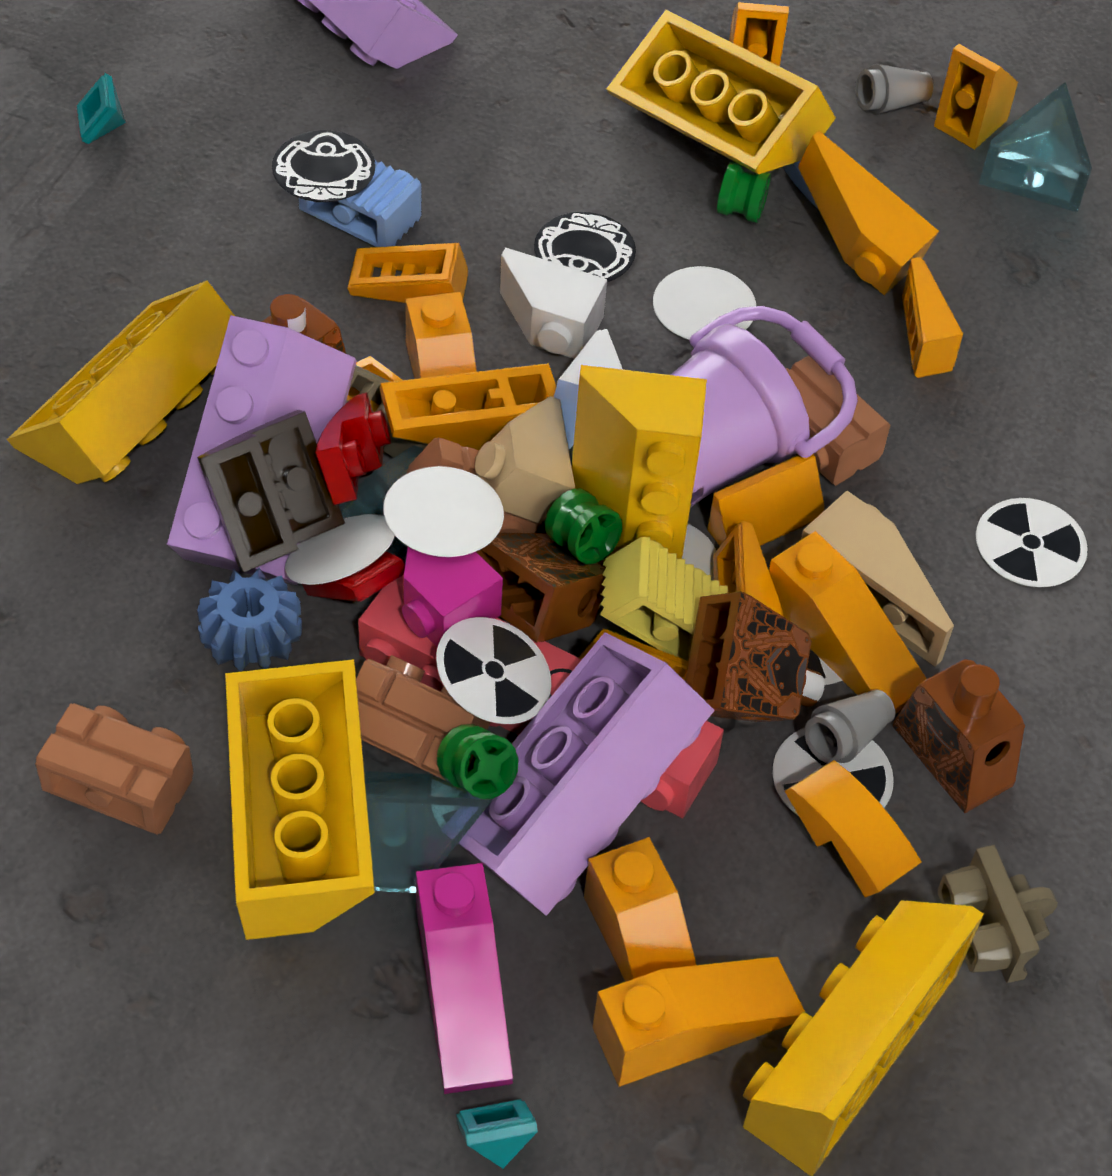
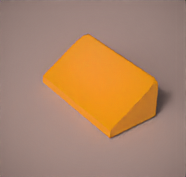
[707,454,824,546]

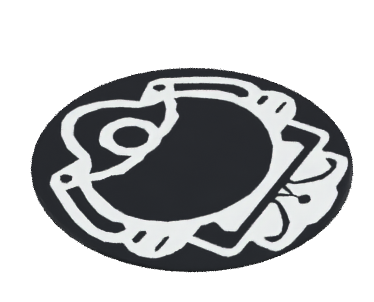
[272,130,375,202]
[534,212,636,282]

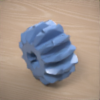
[197,567,302,672]

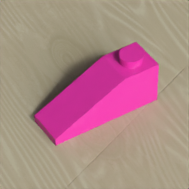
[416,863,513,1094]

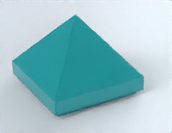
[77,73,126,144]
[456,1099,538,1169]

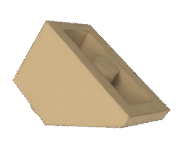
[475,396,575,524]

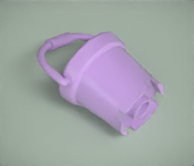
[671,306,858,508]

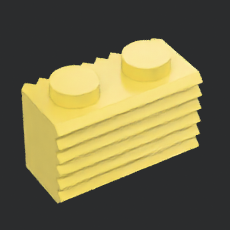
[600,537,728,661]

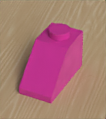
[402,547,503,648]

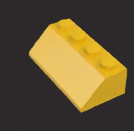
[606,10,836,175]
[7,280,235,484]
[572,365,707,562]
[225,659,375,940]
[743,900,984,1176]

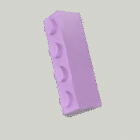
[298,0,458,69]
[167,315,357,585]
[441,632,715,916]

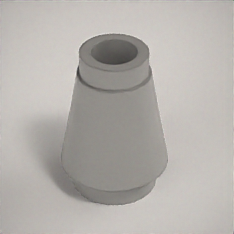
[855,64,933,114]
[805,689,895,763]

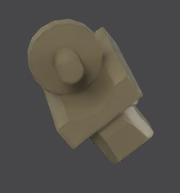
[938,845,1058,983]

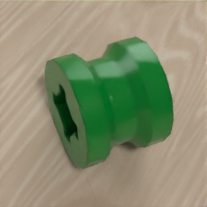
[717,162,771,223]
[545,488,623,564]
[437,724,519,799]

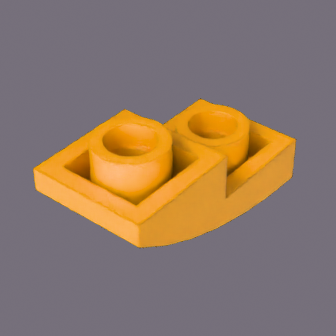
[784,760,922,897]

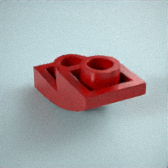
[316,392,391,505]

